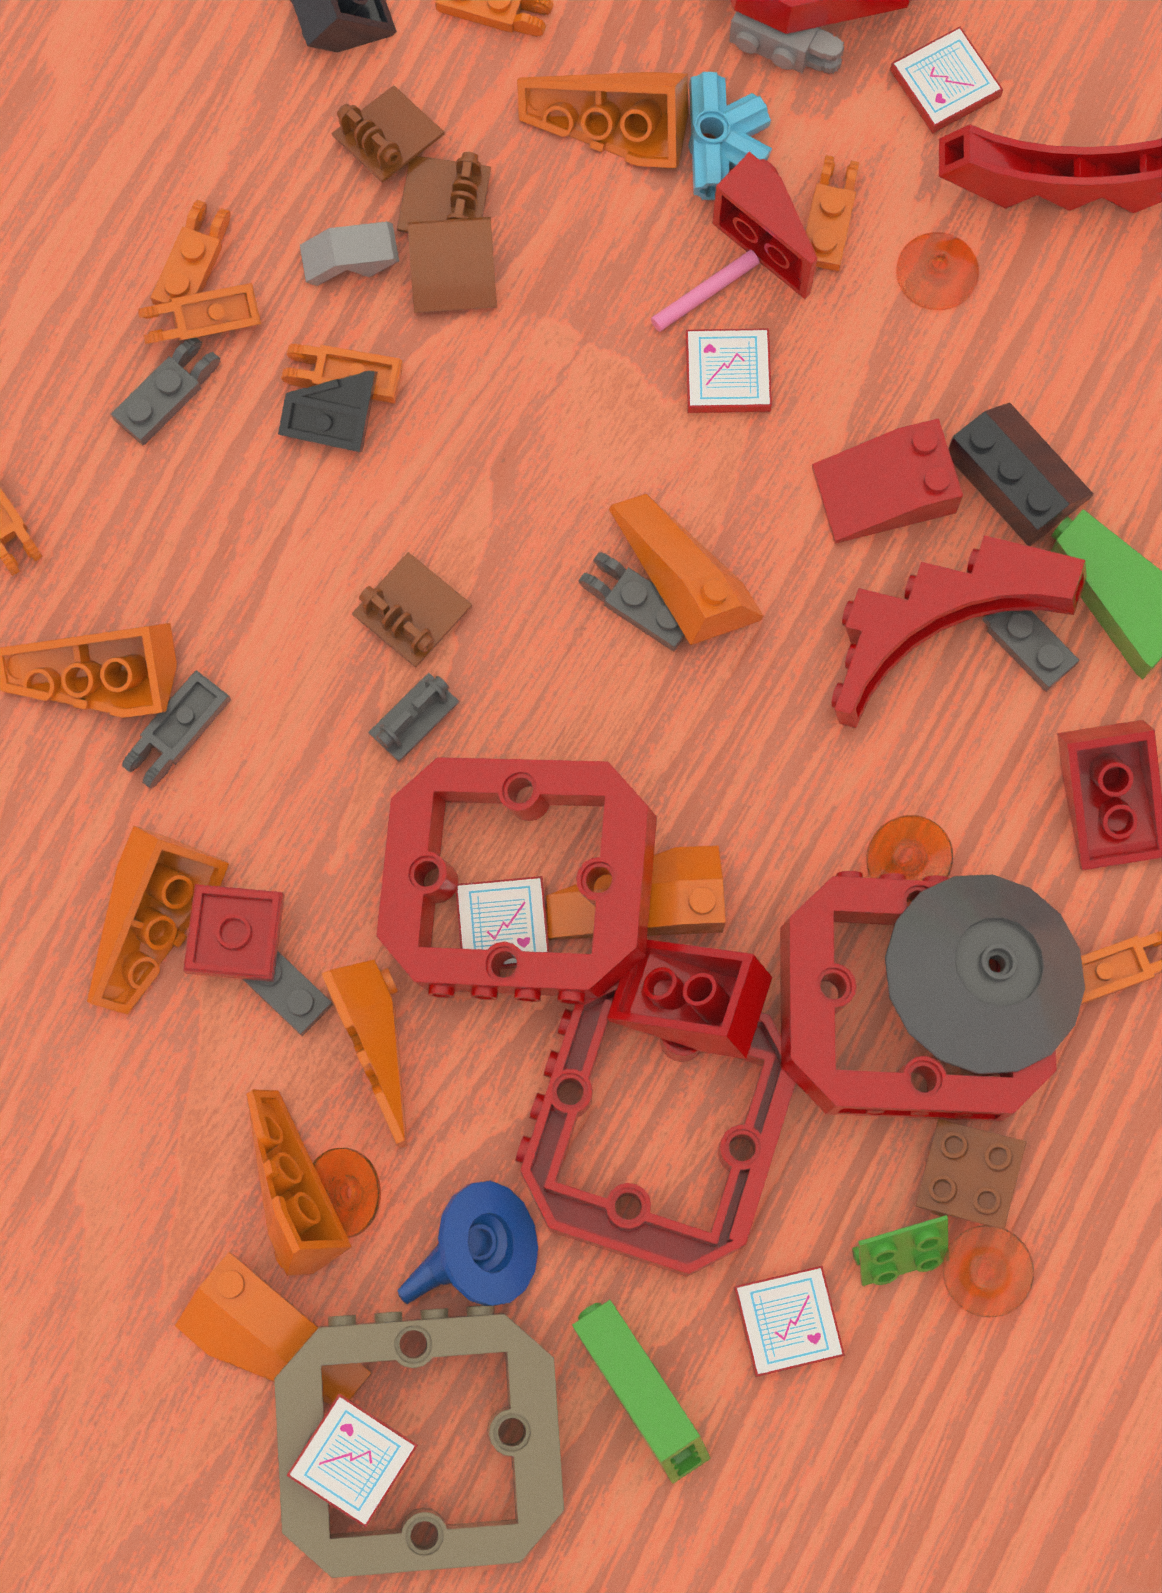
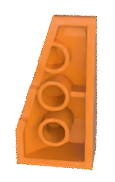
[517,72,688,168]
[609,494,764,645]
[0,623,177,718]
[87,826,229,1015]
[546,845,726,940]
[321,959,408,1149]
[246,1089,352,1276]
[175,1252,372,1405]

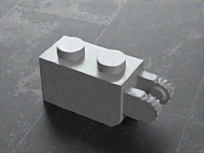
[729,11,845,74]

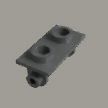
[368,673,459,762]

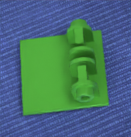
[852,1215,948,1286]

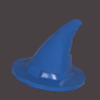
[397,1181,538,1306]

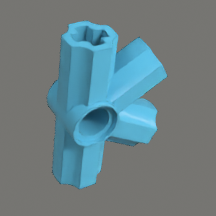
[688,72,772,200]

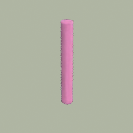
[651,250,760,332]

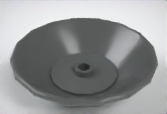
[885,874,1085,1074]

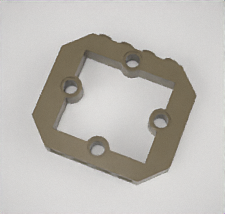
[274,1305,564,1578]

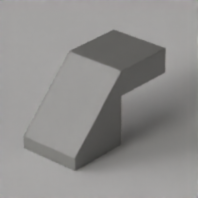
[300,222,399,286]

